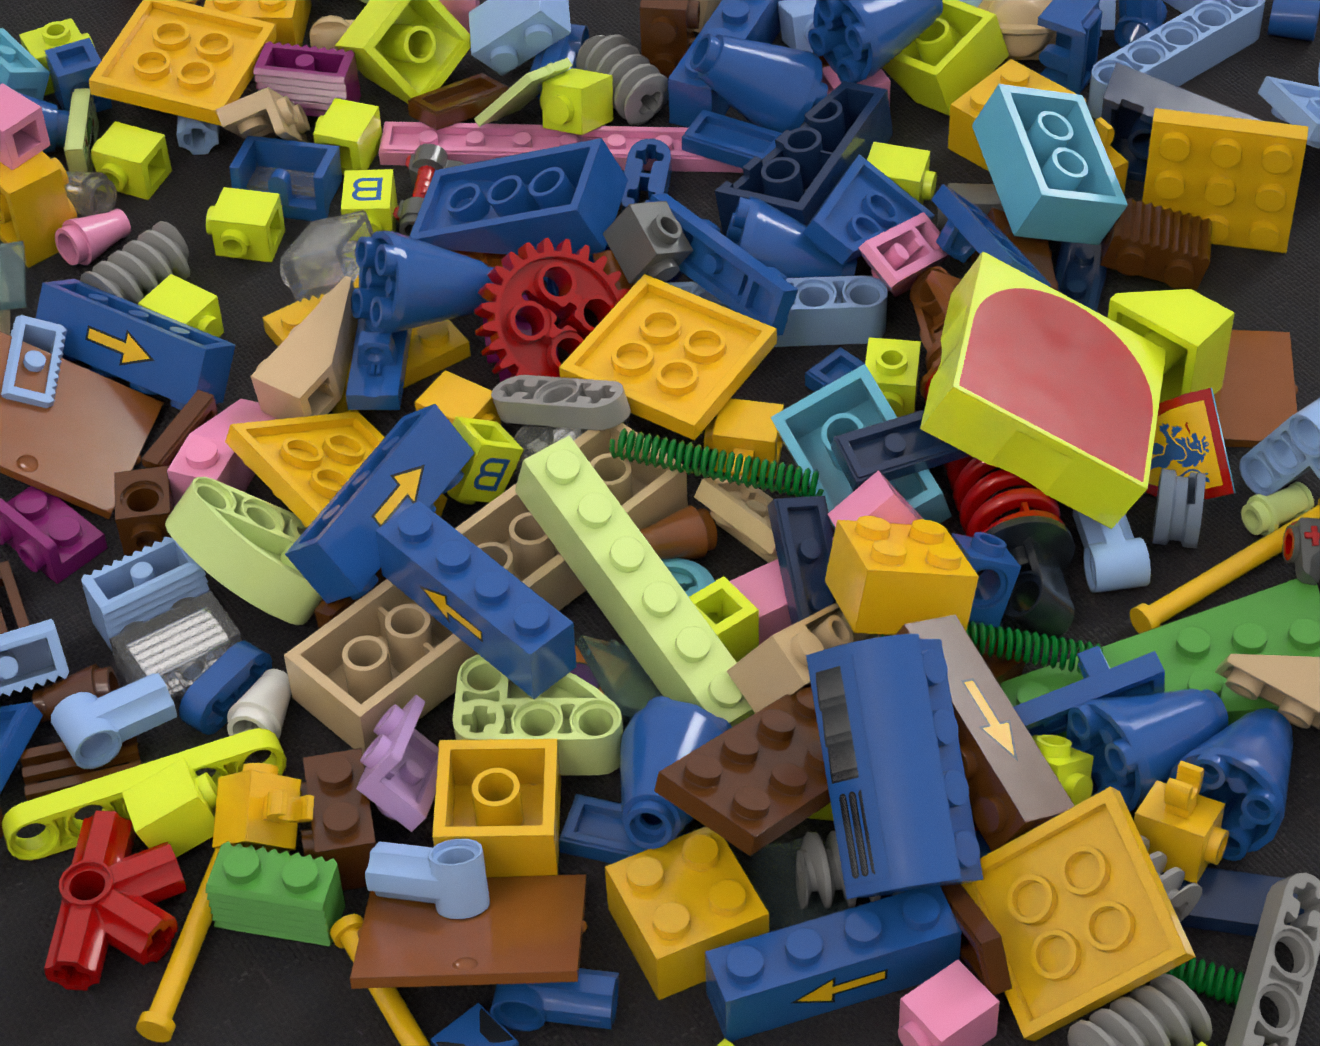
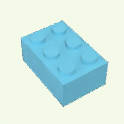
[972,84,1128,245]
[770,364,952,531]

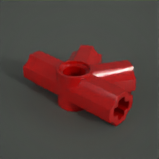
[44,810,187,991]

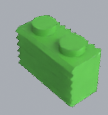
[205,841,345,946]

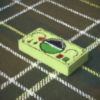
[64,88,99,186]

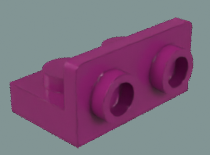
[0,486,108,584]

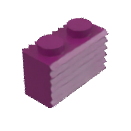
[253,41,361,117]

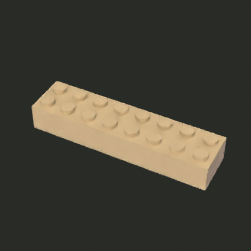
[284,423,688,755]

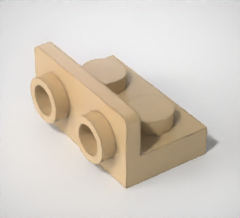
[216,87,310,143]
[694,476,778,563]

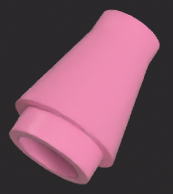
[55,209,131,265]

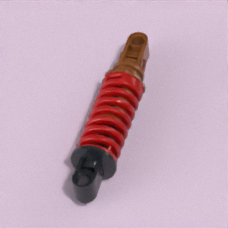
[910,266,1075,639]

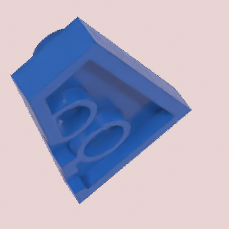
[803,154,935,265]

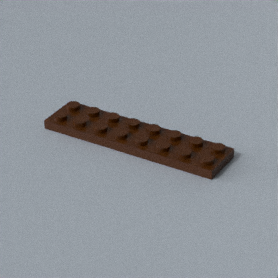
[654,623,1025,856]

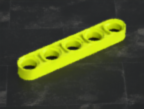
[2,728,287,861]

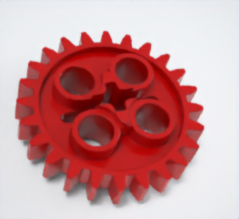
[474,238,630,378]

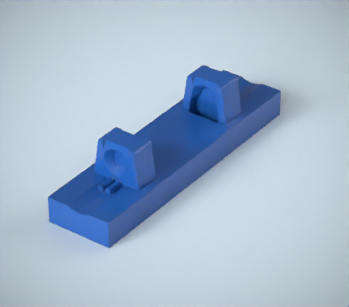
[931,184,1051,287]
[649,193,798,336]
[346,319,412,410]
[1013,646,1165,736]

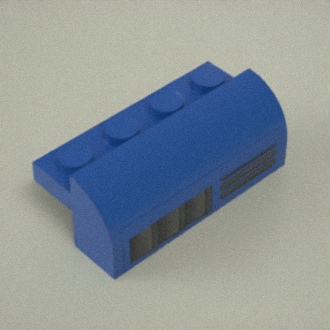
[806,634,984,899]

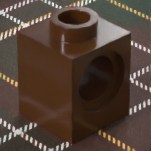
[114,466,175,555]

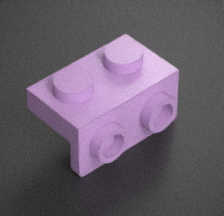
[356,695,439,832]

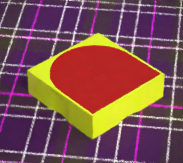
[920,252,1167,529]

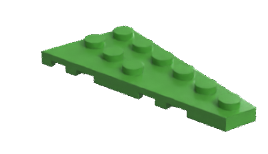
[1001,578,1320,737]

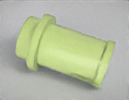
[1241,482,1314,536]

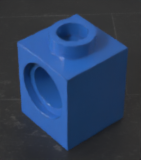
[44,38,112,112]
[951,532,1021,627]

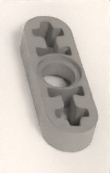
[491,375,631,430]

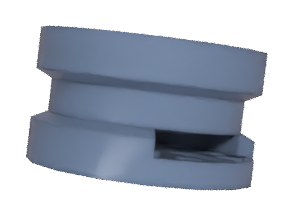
[1152,469,1206,549]

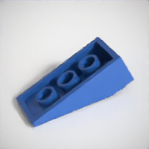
[409,138,628,255]

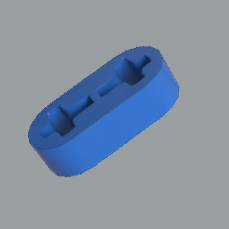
[620,138,672,213]
[179,640,272,735]

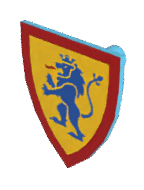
[1145,388,1236,499]

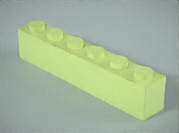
[515,435,755,727]

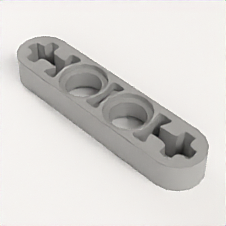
[1225,873,1320,1046]

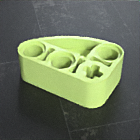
[165,477,322,625]
[453,655,623,775]

